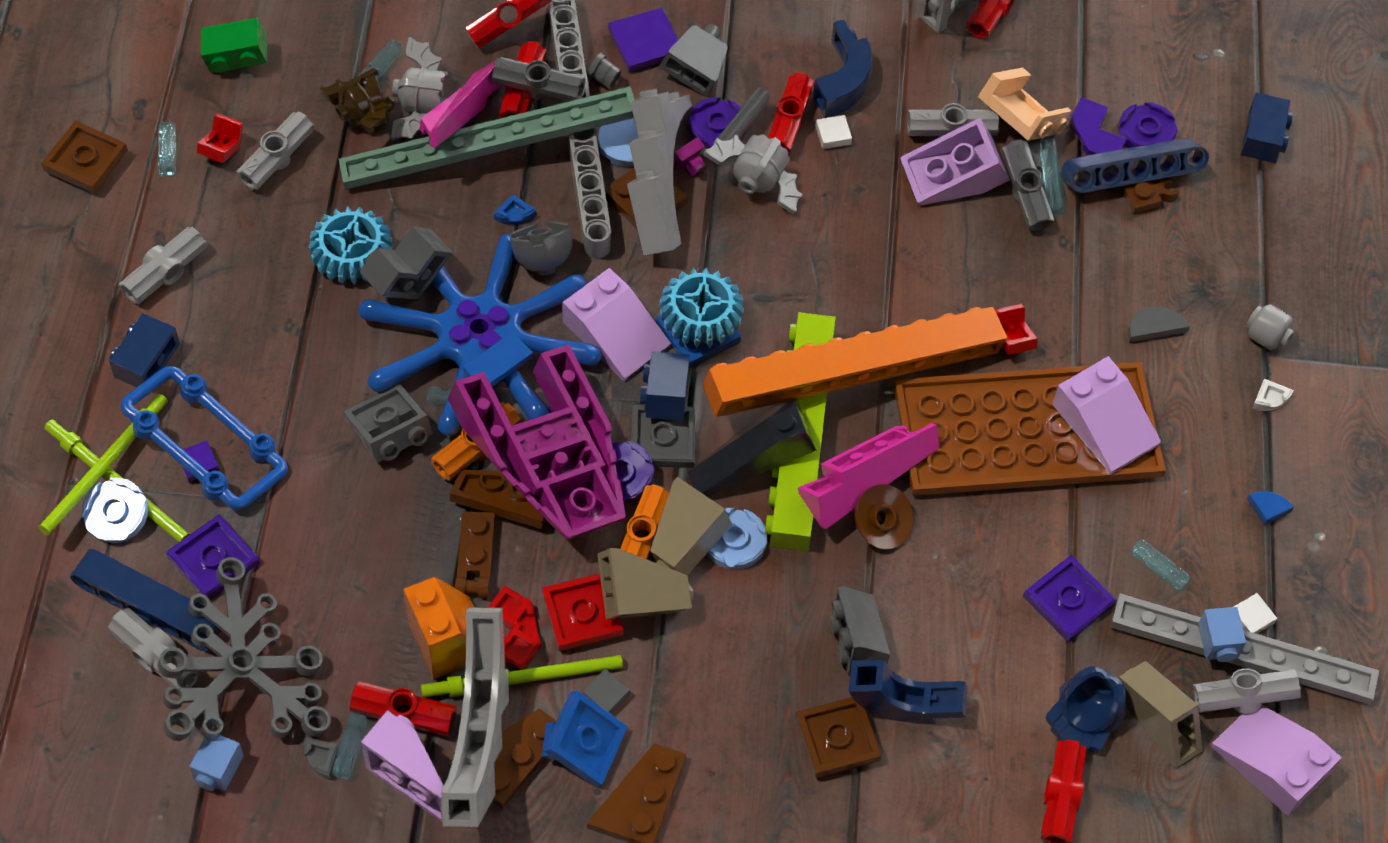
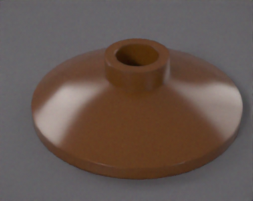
[855,485,913,550]

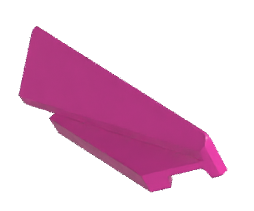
[420,61,500,148]
[798,423,939,529]

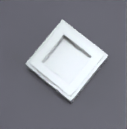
[815,115,852,149]
[1234,593,1277,634]

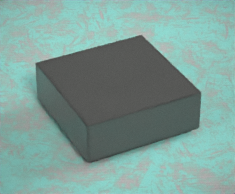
[582,669,630,714]

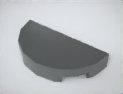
[1128,306,1190,342]

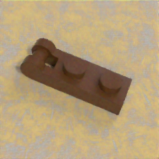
[455,511,496,597]

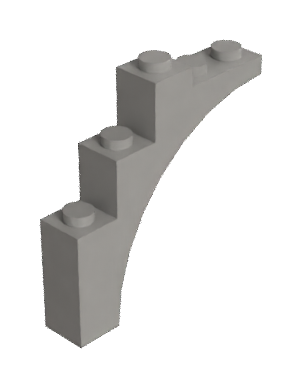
[627,89,692,255]
[441,608,509,827]

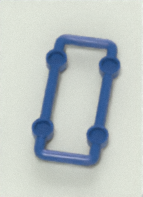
[120,366,288,510]

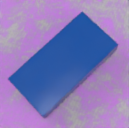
[463,331,533,387]

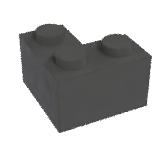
[359,226,453,299]

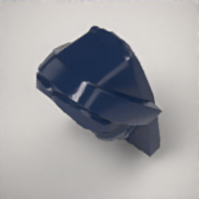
[1046,666,1126,753]

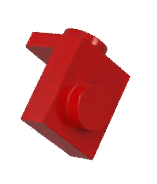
[196,114,243,163]
[995,304,1038,355]

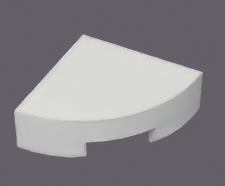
[1252,379,1294,411]

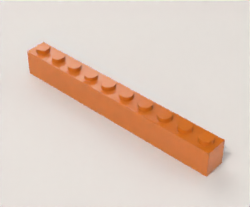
[702,307,1007,418]

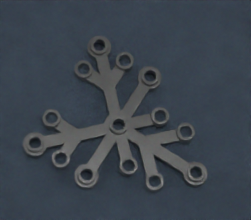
[157,557,331,741]

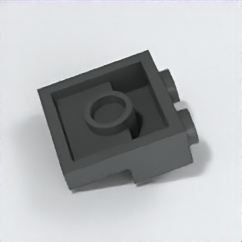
[343,384,433,463]

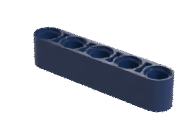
[1060,138,1209,193]
[70,549,221,652]

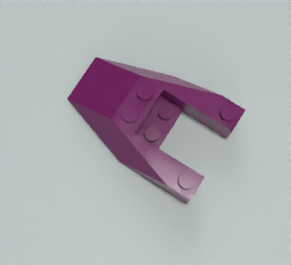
[448,344,626,540]

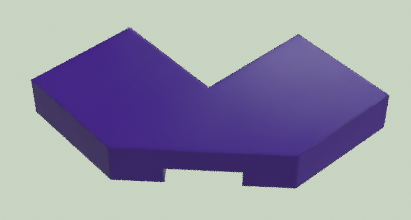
[1070,97,1126,156]

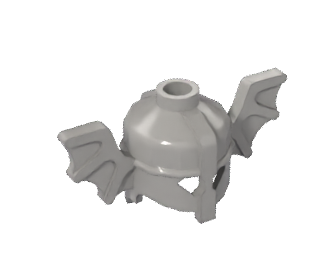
[391,37,448,141]
[703,134,802,214]

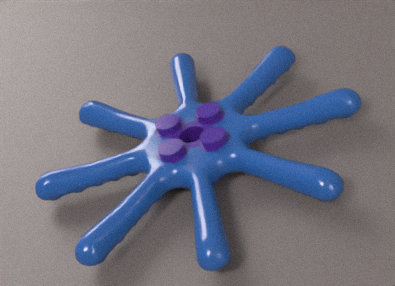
[358,234,602,436]

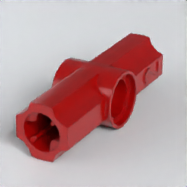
[465,0,552,49]
[966,0,1014,39]
[499,41,546,119]
[768,72,814,155]
[349,681,457,737]
[1040,739,1087,843]

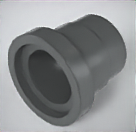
[586,53,622,89]

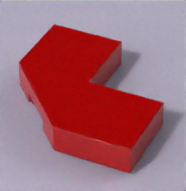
[488,585,541,670]

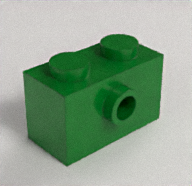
[201,18,267,74]

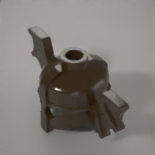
[320,68,395,134]

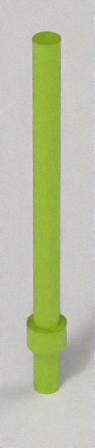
[38,394,168,535]
[45,419,190,542]
[421,655,623,698]

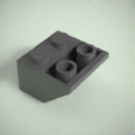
[828,586,890,676]

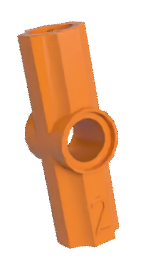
[431,402,521,481]
[620,484,670,560]

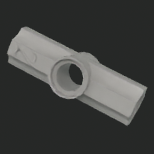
[907,103,999,137]
[236,111,314,191]
[119,227,207,305]
[108,608,201,688]
[1193,669,1301,714]

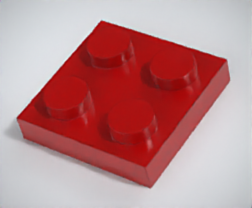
[542,573,623,651]

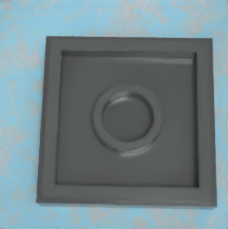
[631,405,695,467]

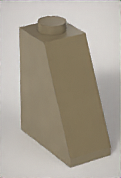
[650,477,732,575]
[597,548,693,620]
[1119,661,1202,768]

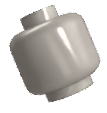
[1246,304,1295,350]

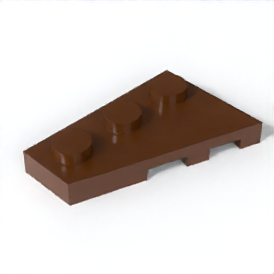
[450,469,546,529]
[449,709,557,809]
[587,743,686,843]

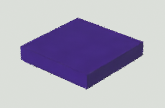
[608,8,678,72]
[166,514,260,600]
[1023,555,1117,642]

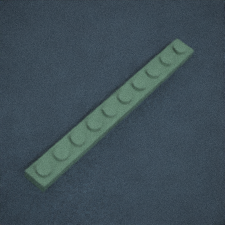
[339,86,634,189]

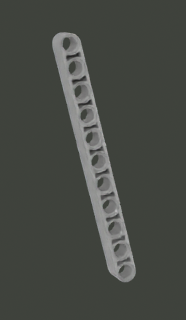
[548,0,611,259]

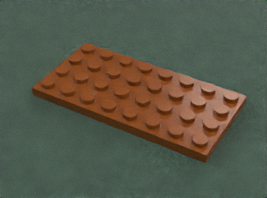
[894,362,1166,496]

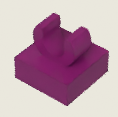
[673,137,705,177]

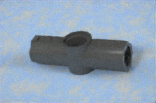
[492,57,586,101]
[1001,139,1054,232]

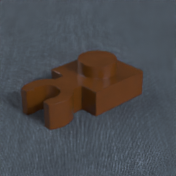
[1121,177,1179,215]

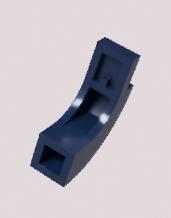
[813,19,872,118]
[848,660,968,724]

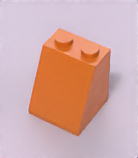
[403,577,475,680]

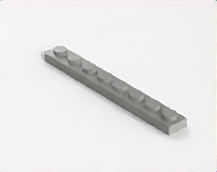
[1110,594,1379,705]

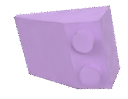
[900,118,1010,206]
[562,268,671,382]
[1052,356,1162,475]
[1211,705,1342,816]
[361,711,444,822]

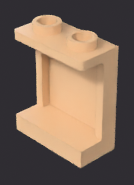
[978,68,1072,141]

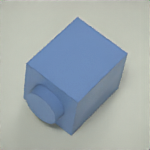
[1198,607,1246,662]
[189,736,244,792]

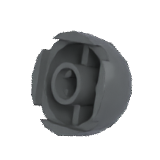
[510,221,572,275]

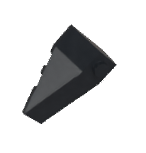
[688,398,817,496]

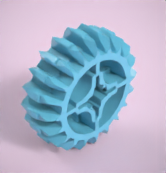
[309,206,393,285]
[659,267,744,348]

